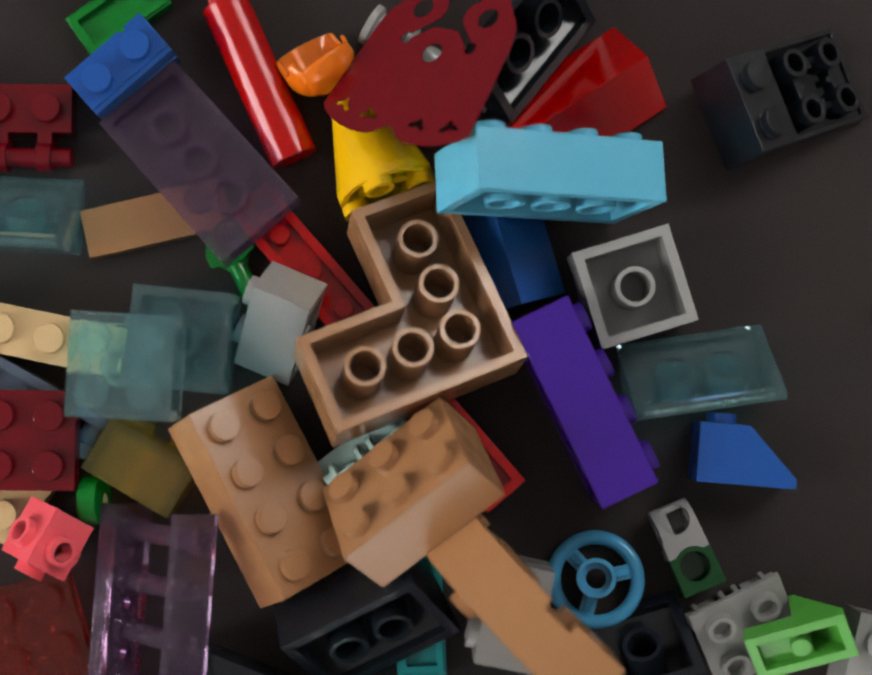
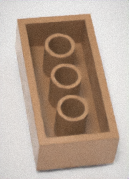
[168,375,349,609]

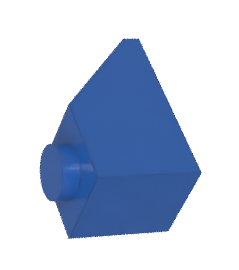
[688,412,797,490]

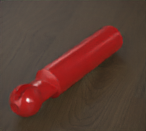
[203,0,317,170]

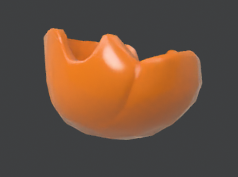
[276,32,355,97]

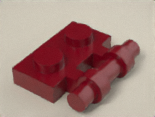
[0,84,77,172]

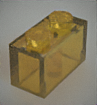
[81,412,195,519]

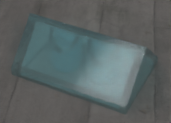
[0,176,85,256]
[616,324,787,421]

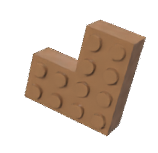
[293,181,528,447]

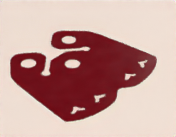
[324,0,517,146]

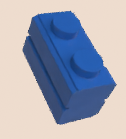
[64,13,181,125]

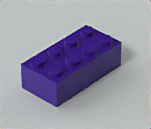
[512,295,660,509]

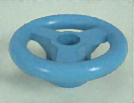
[549,530,645,629]

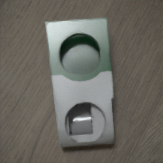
[647,497,727,598]

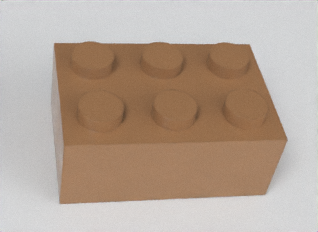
[322,396,505,588]

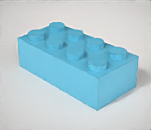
[434,120,666,224]

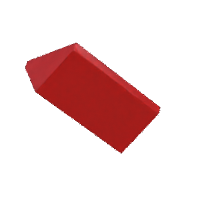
[500,27,667,137]

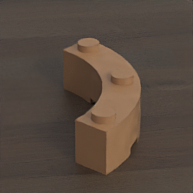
[426,513,625,675]

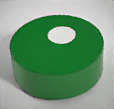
[76,476,111,526]

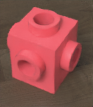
[1,496,94,582]

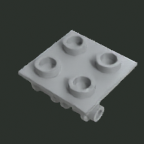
[684,571,791,675]

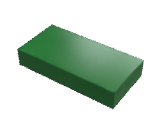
[65,0,175,55]

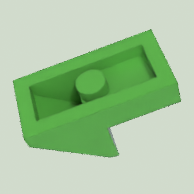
[742,595,859,675]

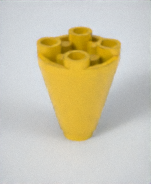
[332,98,435,222]

